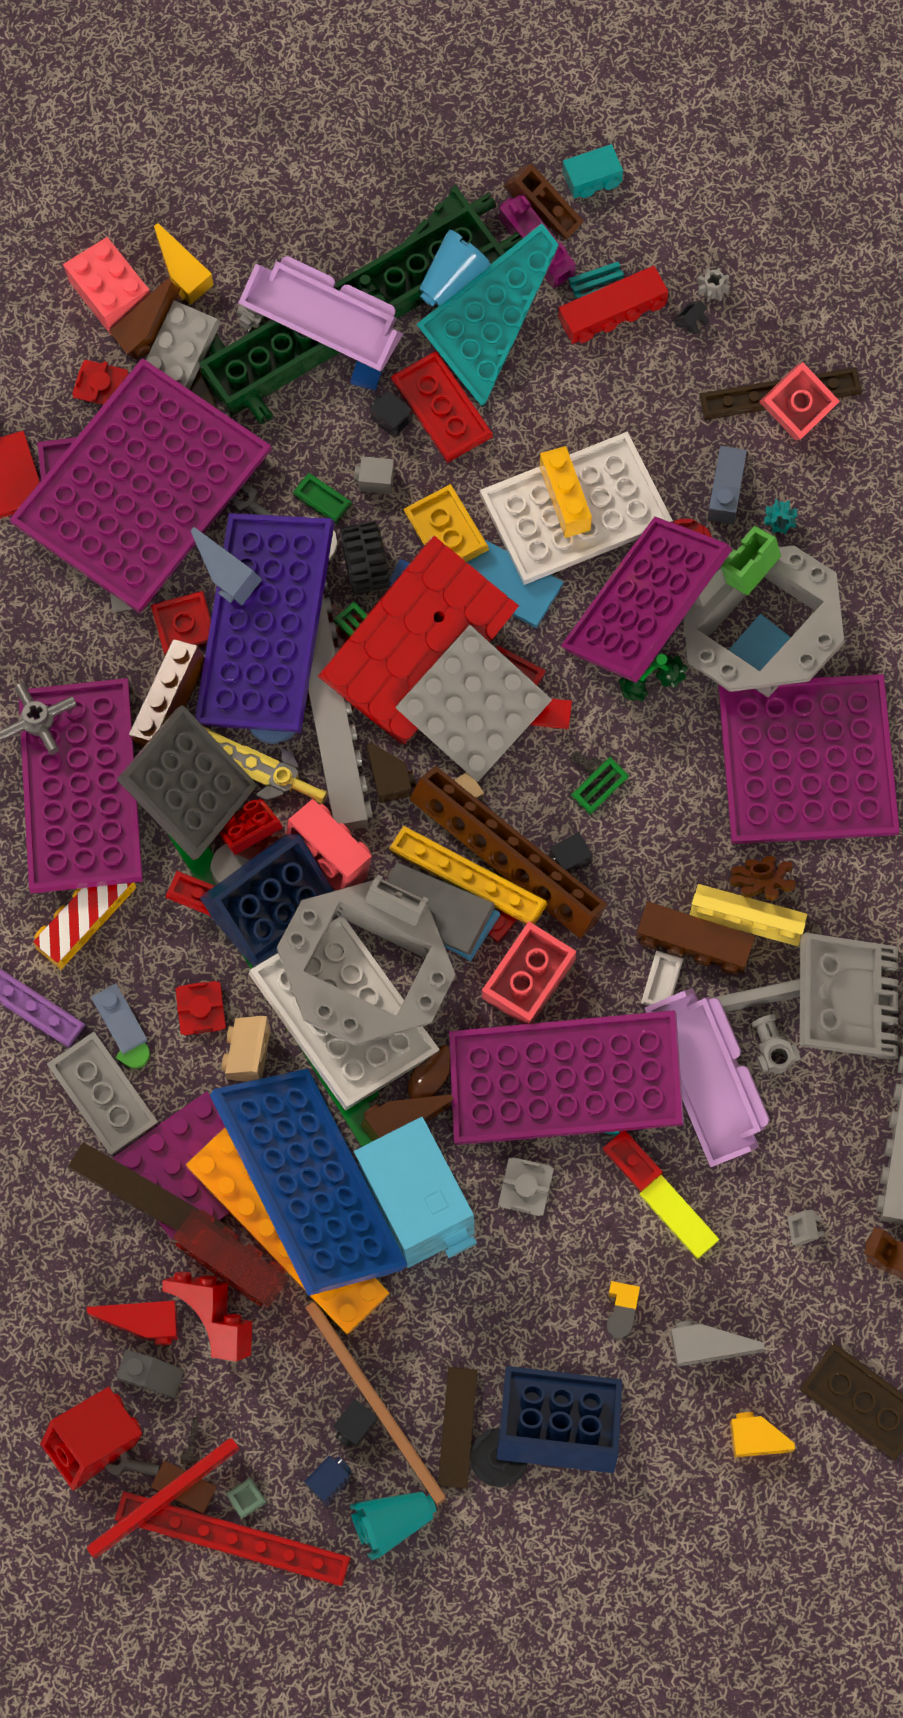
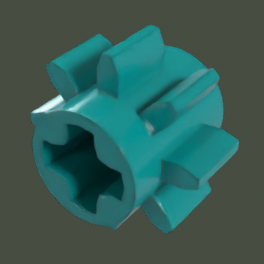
[764,499,798,534]

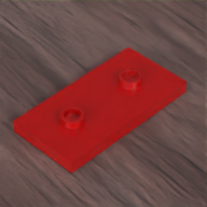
[391,350,493,463]

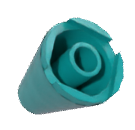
[350,1491,436,1561]

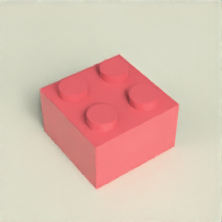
[759,362,840,441]

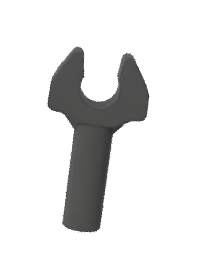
[232,486,274,516]
[105,1451,160,1477]

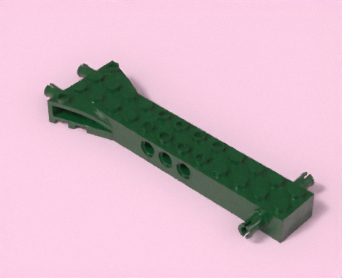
[199,185,523,424]

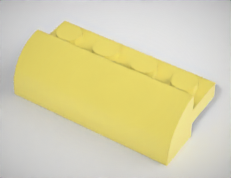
[690,884,807,947]

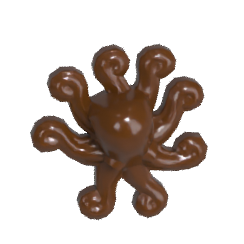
[730,856,796,900]

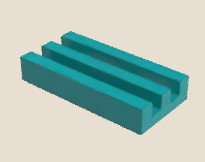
[569,262,624,299]

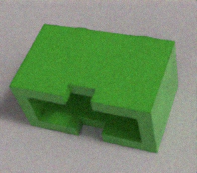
[721,526,781,595]

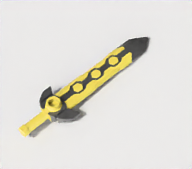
[203,726,328,804]

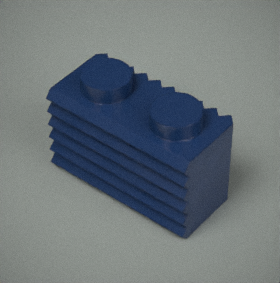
[304,1455,352,1506]

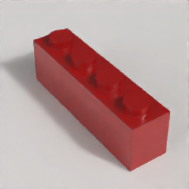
[558,266,668,344]

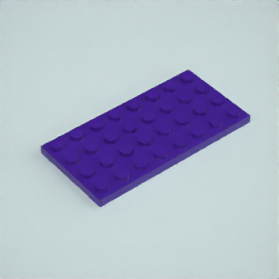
[195,513,335,733]

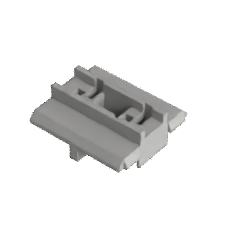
[498,1157,554,1216]

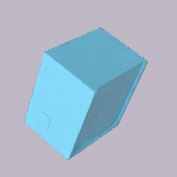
[354,1117,477,1268]

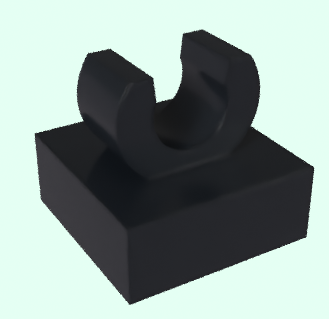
[672,300,709,334]

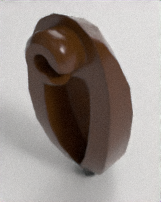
[408,1045,451,1099]

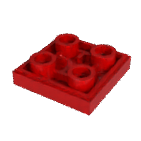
[218,799,283,855]

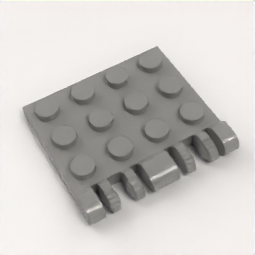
[800,933,898,1060]

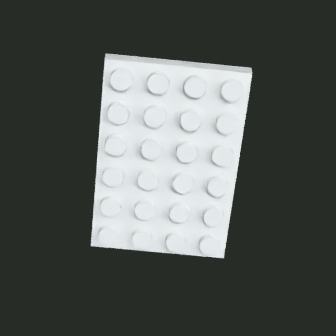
[480,432,673,585]
[249,916,440,1111]

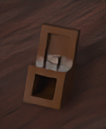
[864,1227,903,1279]

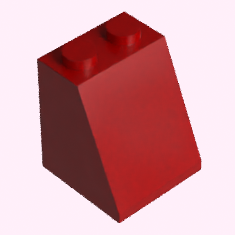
[40,1386,142,1491]

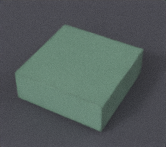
[226,1477,267,1519]

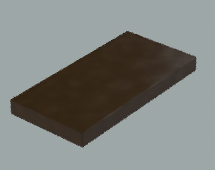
[798,1342,903,1462]

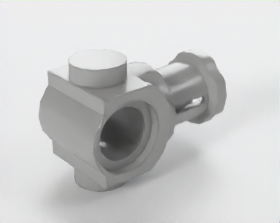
[751,1014,800,1074]

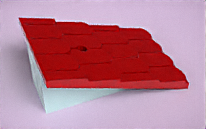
[317,536,519,745]

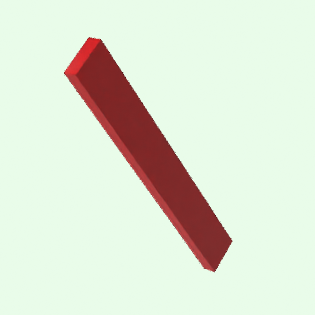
[114,1491,351,1587]

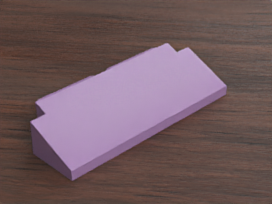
[238,256,404,371]
[644,988,769,1167]

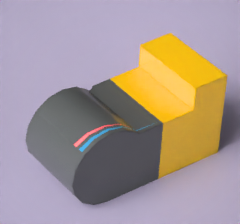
[606,1281,640,1340]

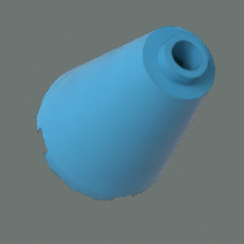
[419,230,491,307]

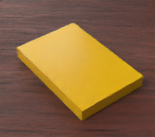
[403,484,489,562]

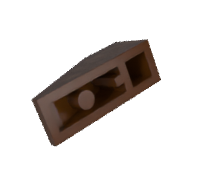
[503,163,584,240]
[109,278,181,360]
[361,1094,454,1142]

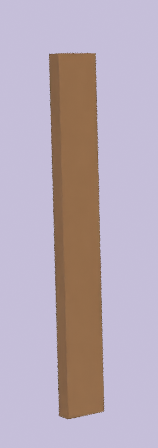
[305,1301,446,1506]

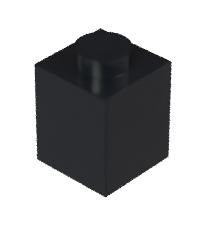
[370,390,413,438]
[549,832,593,874]
[333,1398,379,1448]

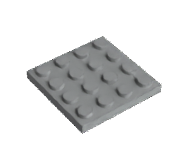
[395,625,552,782]

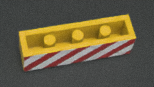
[33,882,136,970]

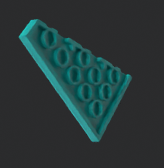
[416,224,559,407]

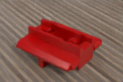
[72,360,129,405]
[175,981,226,1035]

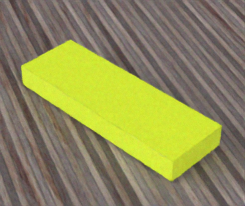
[639,1175,719,1260]

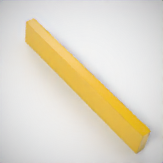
[389,826,547,925]

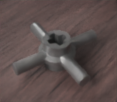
[0,683,77,755]

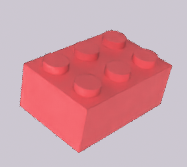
[63,237,151,335]
[286,799,372,891]
[482,921,576,1024]

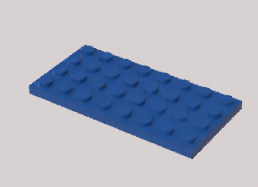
[210,1069,407,1296]

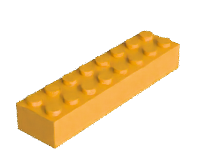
[186,1128,389,1336]

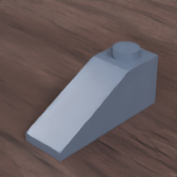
[707,446,747,525]
[191,527,262,605]

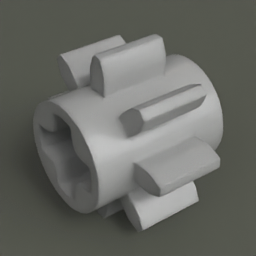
[697,268,730,302]
[237,305,269,332]

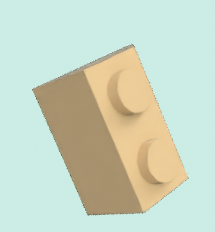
[222,1016,271,1082]

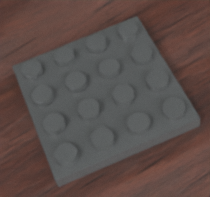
[116,705,257,860]

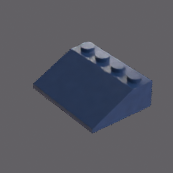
[200,834,333,967]
[496,1366,622,1473]

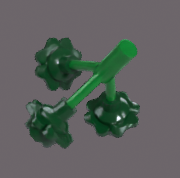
[618,654,688,702]

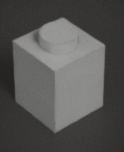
[354,456,395,494]

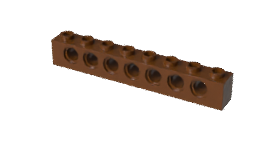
[409,766,608,939]

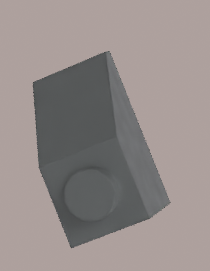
[116,1349,185,1399]

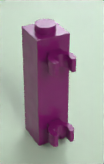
[499,194,576,289]

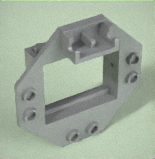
[684,546,845,697]
[277,875,456,1046]

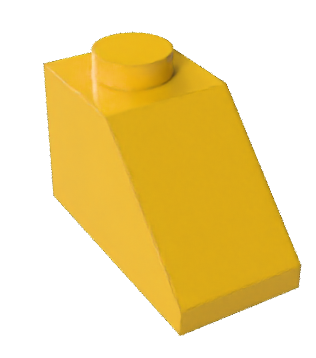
[730,1412,795,1458]

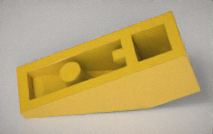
[154,223,214,305]

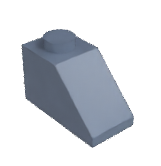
[91,983,148,1054]

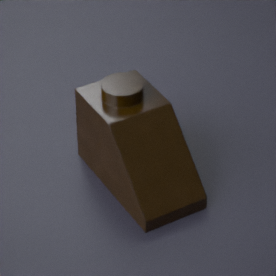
[367,743,416,803]

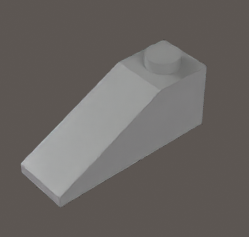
[670,1321,765,1367]

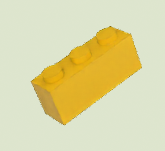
[539,446,592,538]

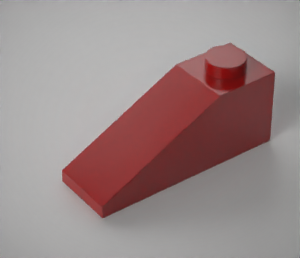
[87,1301,179,1346]

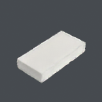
[641,951,684,1007]

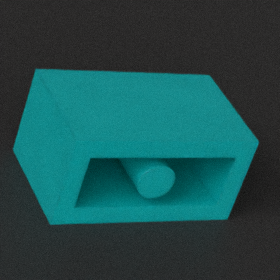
[562,144,623,199]

